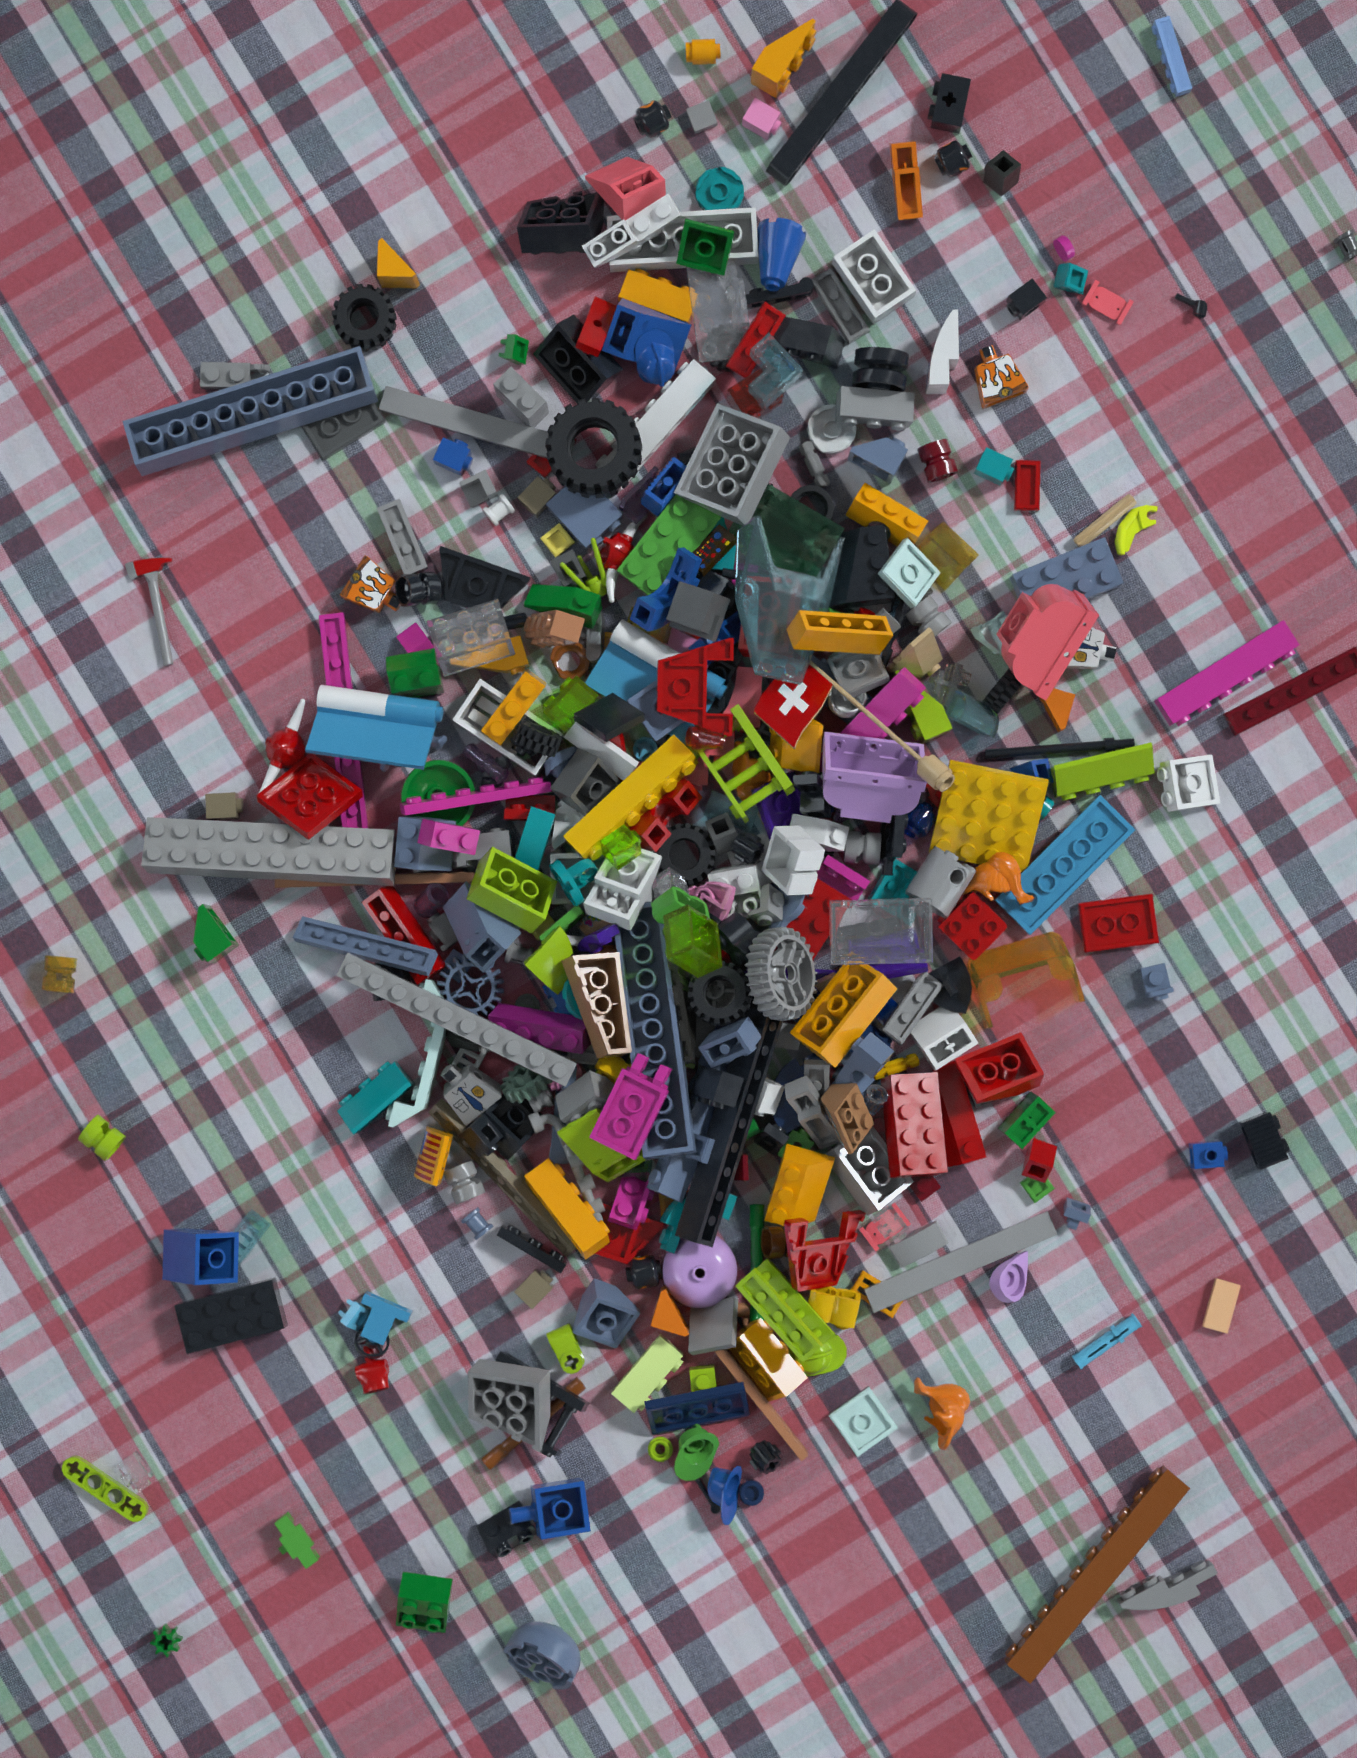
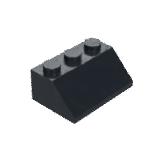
[533,314,623,404]

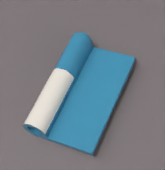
[584,619,727,745]
[305,685,443,770]

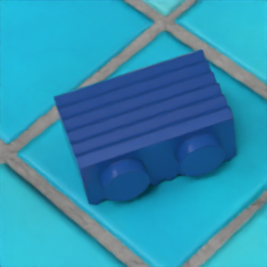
[641,457,687,516]

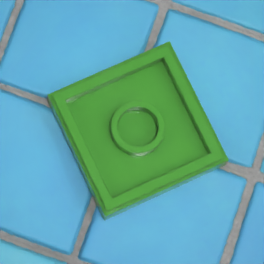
[539,906,585,941]

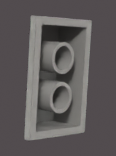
[825,1126,914,1216]

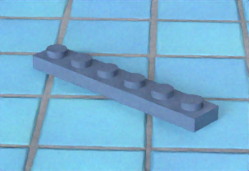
[293,916,438,976]

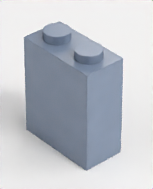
[546,486,623,551]

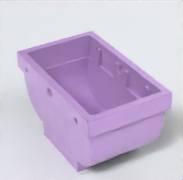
[822,732,927,823]

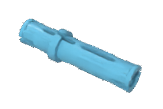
[1072,1313,1142,1369]

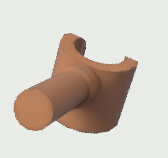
[737,1302,750,1327]

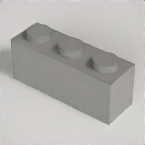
[835,386,914,431]

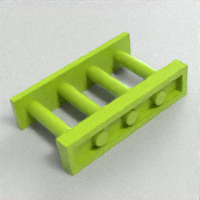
[688,704,795,823]
[735,1259,835,1363]

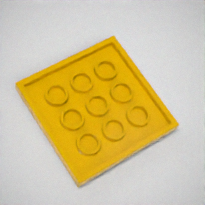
[929,760,1049,873]

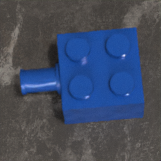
[509,1478,591,1540]

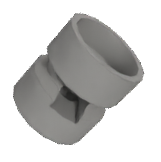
[905,595,952,636]
[844,831,881,865]
[443,1160,486,1204]

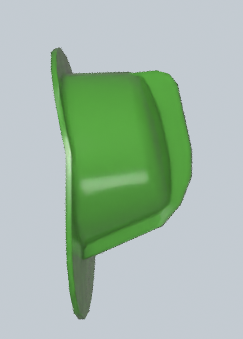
[674,1424,719,1481]

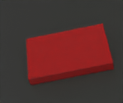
[1077,894,1159,953]

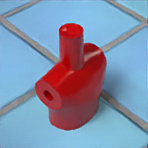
[355,1346,389,1394]

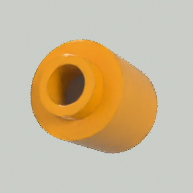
[685,39,721,65]

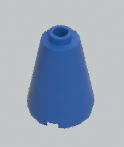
[757,218,807,291]

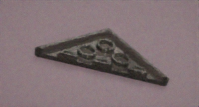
[662,926,697,1064]

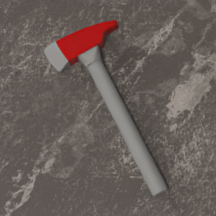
[125,558,173,666]

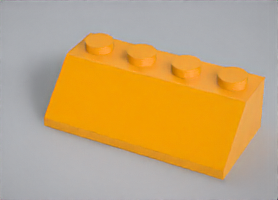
[790,954,897,1068]

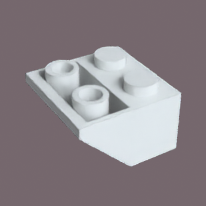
[708,860,767,918]
[910,1007,979,1070]

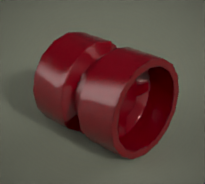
[917,439,958,483]

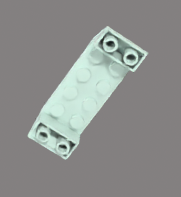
[386,979,446,1127]

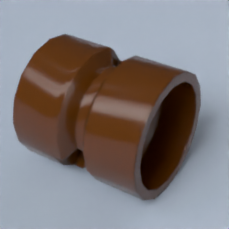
[761,1226,788,1259]

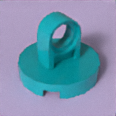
[549,858,599,907]

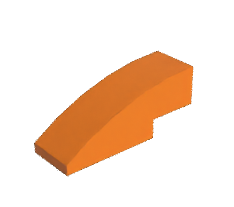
[889,140,923,220]

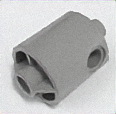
[905,846,976,919]

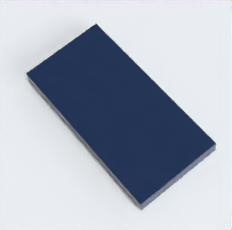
[644,1382,750,1435]

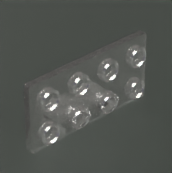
[686,260,750,363]

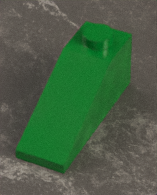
[523,584,602,629]

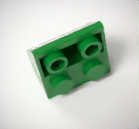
[396,1572,453,1633]

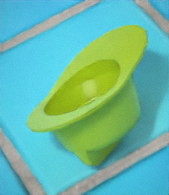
[788,1334,847,1376]

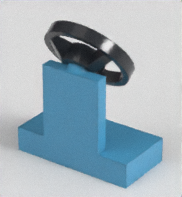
[354,1291,413,1359]

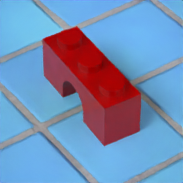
[626,779,702,852]

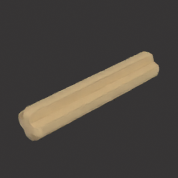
[1074,494,1136,547]

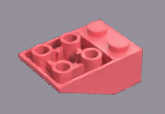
[585,157,666,220]

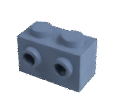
[698,1016,761,1068]

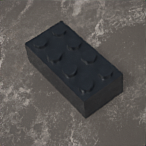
[174,1277,288,1354]

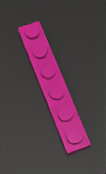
[400,776,552,816]

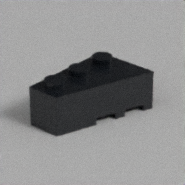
[765,317,845,369]

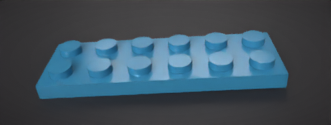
[994,795,1135,935]

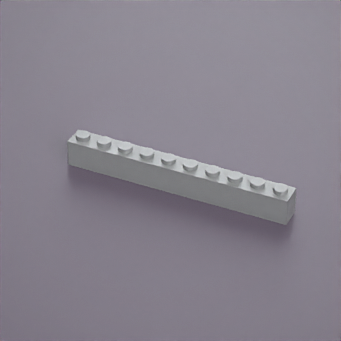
[336,953,577,1087]

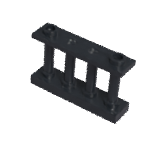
[496,1351,590,1458]

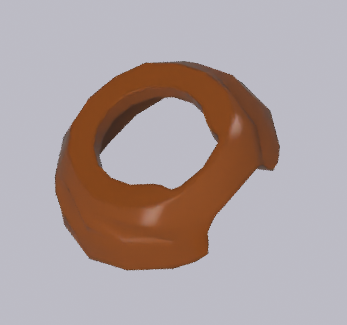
[550,642,589,680]

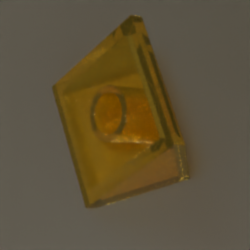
[917,521,979,591]

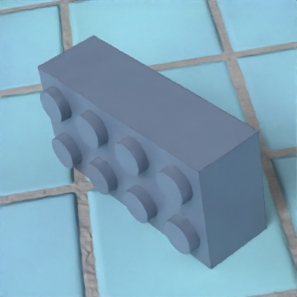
[1010,537,1124,600]

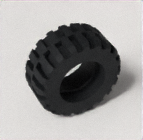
[545,398,643,499]

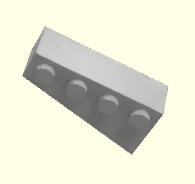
[413,828,514,873]

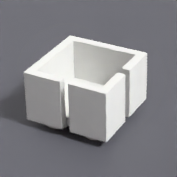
[762,825,825,895]

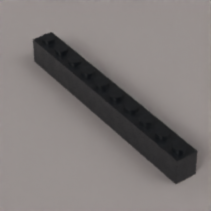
[675,996,783,1248]

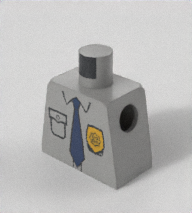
[441,1064,501,1126]

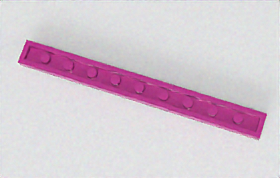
[319,612,368,828]

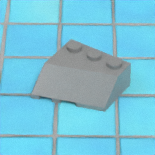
[468,1359,550,1452]

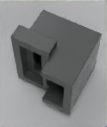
[666,581,730,642]

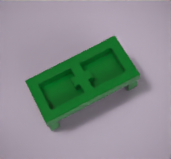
[998,1092,1056,1149]

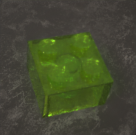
[542,675,599,736]
[663,904,722,978]

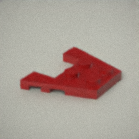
[656,638,734,736]
[784,1210,866,1292]

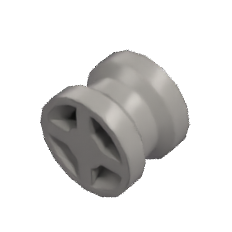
[529,1084,555,1113]

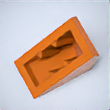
[1039,688,1075,733]

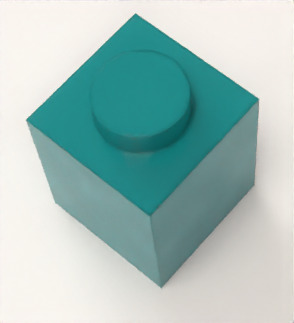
[973,447,1014,486]

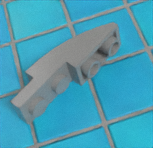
[1116,1560,1218,1610]

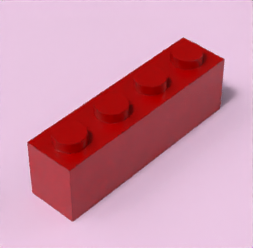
[361,886,446,985]

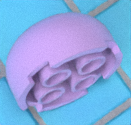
[662,1236,737,1308]

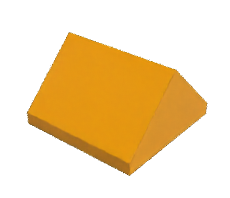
[377,238,420,289]

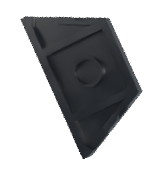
[439,546,531,617]

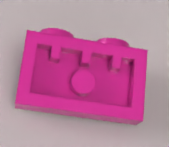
[816,855,870,903]
[608,1173,654,1230]

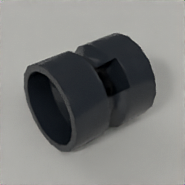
[395,572,441,607]

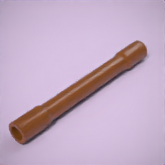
[481,1377,586,1470]

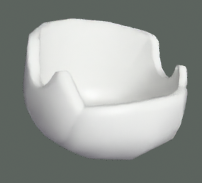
[827,687,867,718]

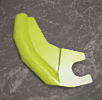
[1114,505,1158,556]

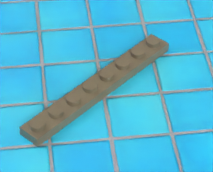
[428,1099,576,1257]

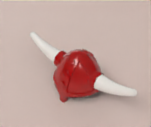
[596,514,647,603]
[259,699,306,793]

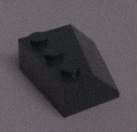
[517,190,604,255]
[818,525,895,611]

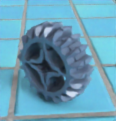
[437,954,504,1017]

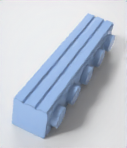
[1151,16,1192,97]

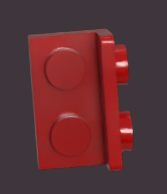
[504,795,555,821]

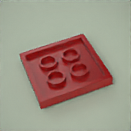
[256,753,363,840]

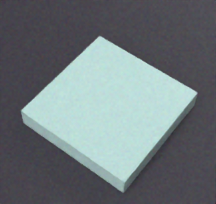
[878,538,941,608]
[828,1386,898,1457]

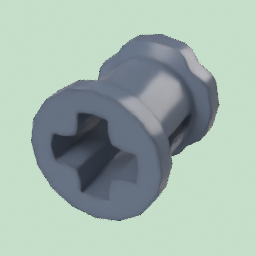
[461,1207,494,1240]

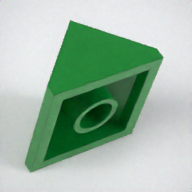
[676,219,734,276]

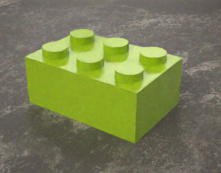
[466,847,557,933]

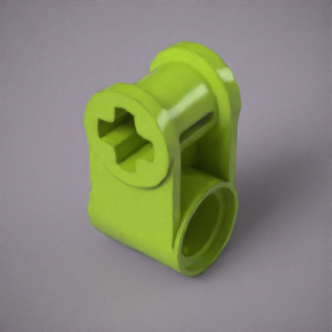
[546,1323,585,1374]

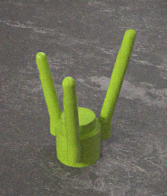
[560,538,607,597]

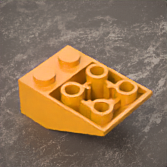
[751,18,817,98]

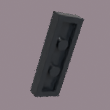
[497,1224,567,1273]

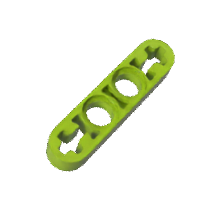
[62,1455,149,1522]

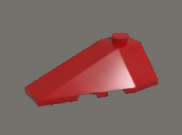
[932,1061,987,1167]

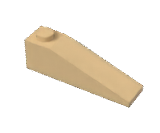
[885,627,943,678]

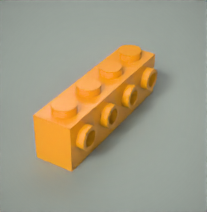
[786,610,893,655]
[524,1158,610,1260]

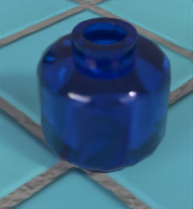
[904,802,936,839]

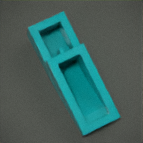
[515,806,556,870]

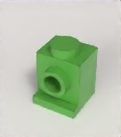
[777,1128,814,1158]

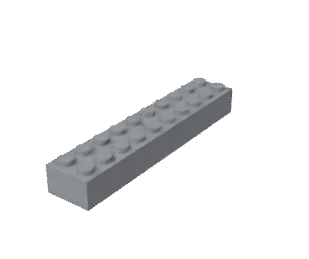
[141,817,397,886]

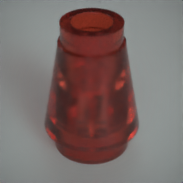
[685,725,725,750]

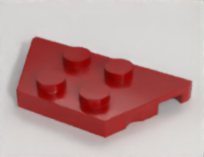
[578,1195,665,1264]

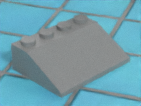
[674,403,790,527]

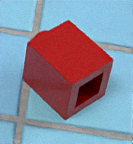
[1021,1138,1057,1183]

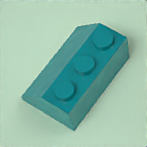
[337,1061,416,1134]

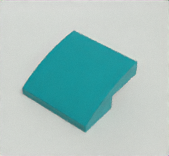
[867,859,920,927]

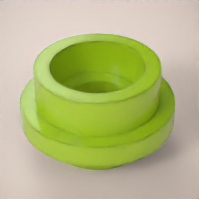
[648,1436,673,1462]

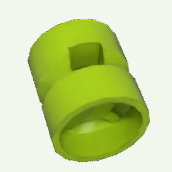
[78,1114,126,1161]

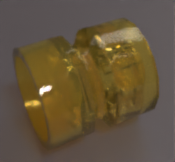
[42,955,77,993]

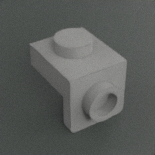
[748,884,784,926]

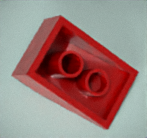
[954,1032,1044,1103]

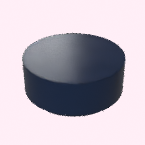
[739,1479,764,1506]

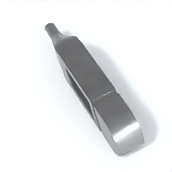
[586,612,605,664]

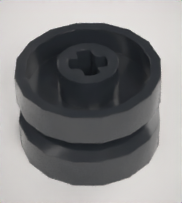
[852,347,909,392]

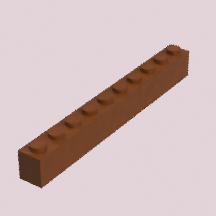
[1004,1465,1190,1684]

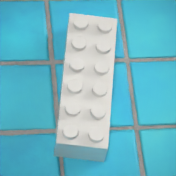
[607,207,759,272]

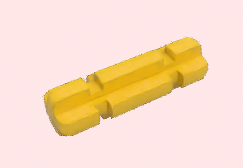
[873,1053,920,1080]

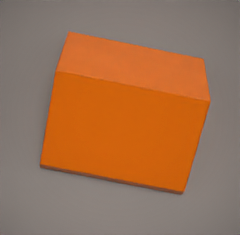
[651,1285,689,1337]

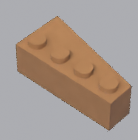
[561,952,632,1059]

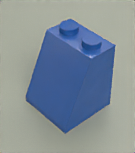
[162,1228,239,1285]

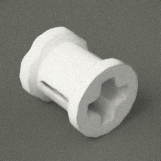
[483,494,515,526]

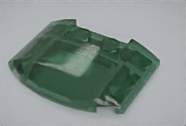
[729,483,845,581]

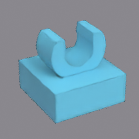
[339,1299,371,1331]

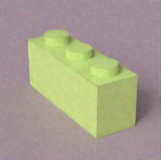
[611,1333,684,1413]

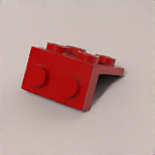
[936,891,1007,960]

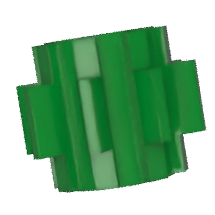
[150,1623,183,1657]

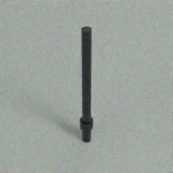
[985,737,1135,759]

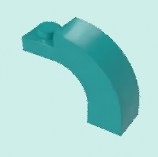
[659,1192,737,1254]

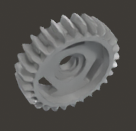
[744,927,818,1021]

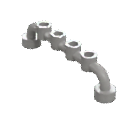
[528,1112,605,1221]

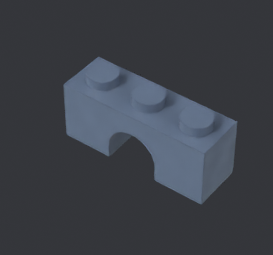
[832,1032,894,1096]

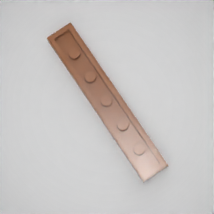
[714,1349,808,1461]

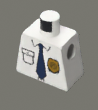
[1064,624,1116,669]

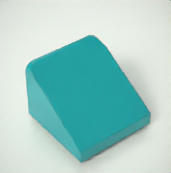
[1054,262,1088,294]

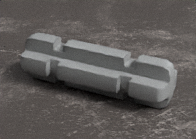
[799,441,830,488]

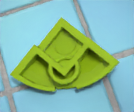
[524,925,573,995]

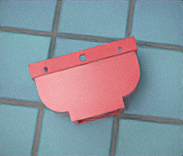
[996,584,1099,700]

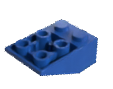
[602,298,692,370]

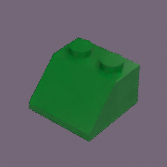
[386,648,444,698]
[193,904,239,963]

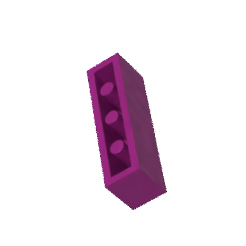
[488,1003,591,1054]

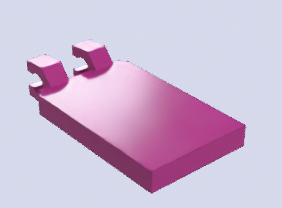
[589,1053,672,1160]

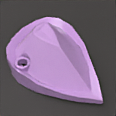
[989,1251,1028,1303]

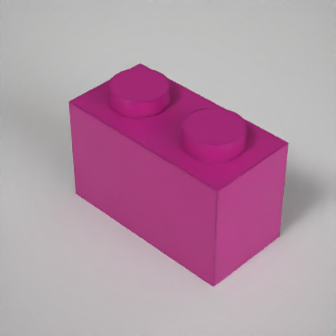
[417,818,480,855]

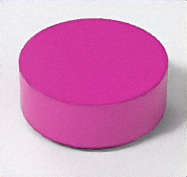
[1053,235,1075,262]

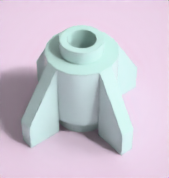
[970,611,1008,656]

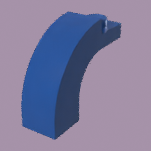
[630,547,702,632]

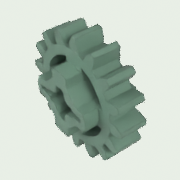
[500,1064,552,1103]

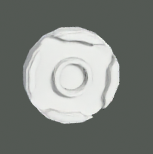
[807,404,857,455]

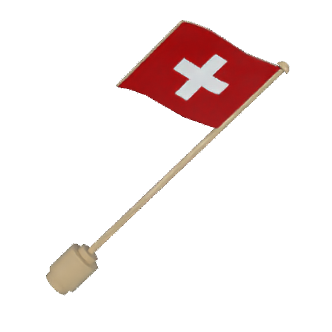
[754,649,955,792]

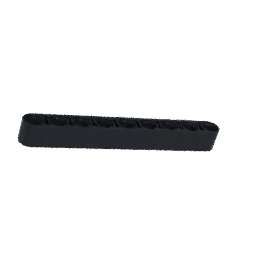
[766,0,918,187]

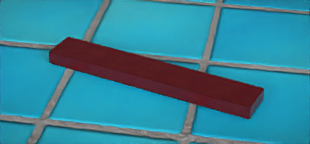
[1223,646,1357,736]

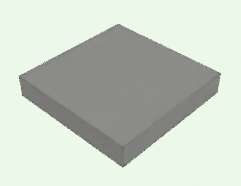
[827,652,891,701]
[688,1297,738,1355]

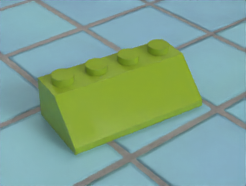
[1050,742,1155,801]

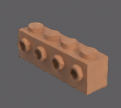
[524,610,585,648]

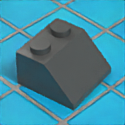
[550,748,622,816]

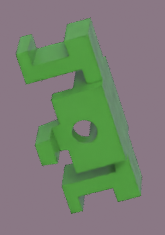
[274,1511,320,1569]

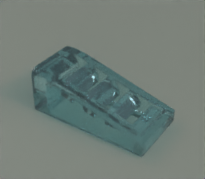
[233,1209,271,1266]

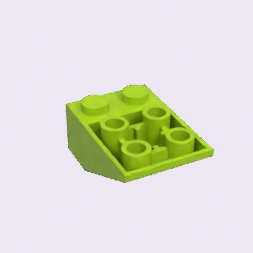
[891,670,953,744]
[557,1108,646,1182]

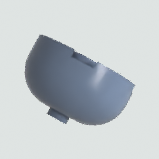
[503,1621,581,1690]

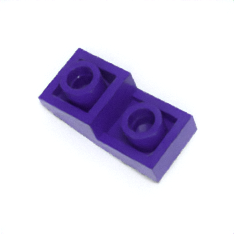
[577,924,620,954]

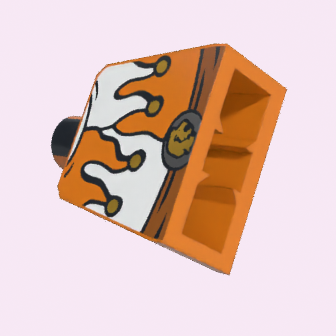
[974,345,1029,409]
[340,555,401,613]

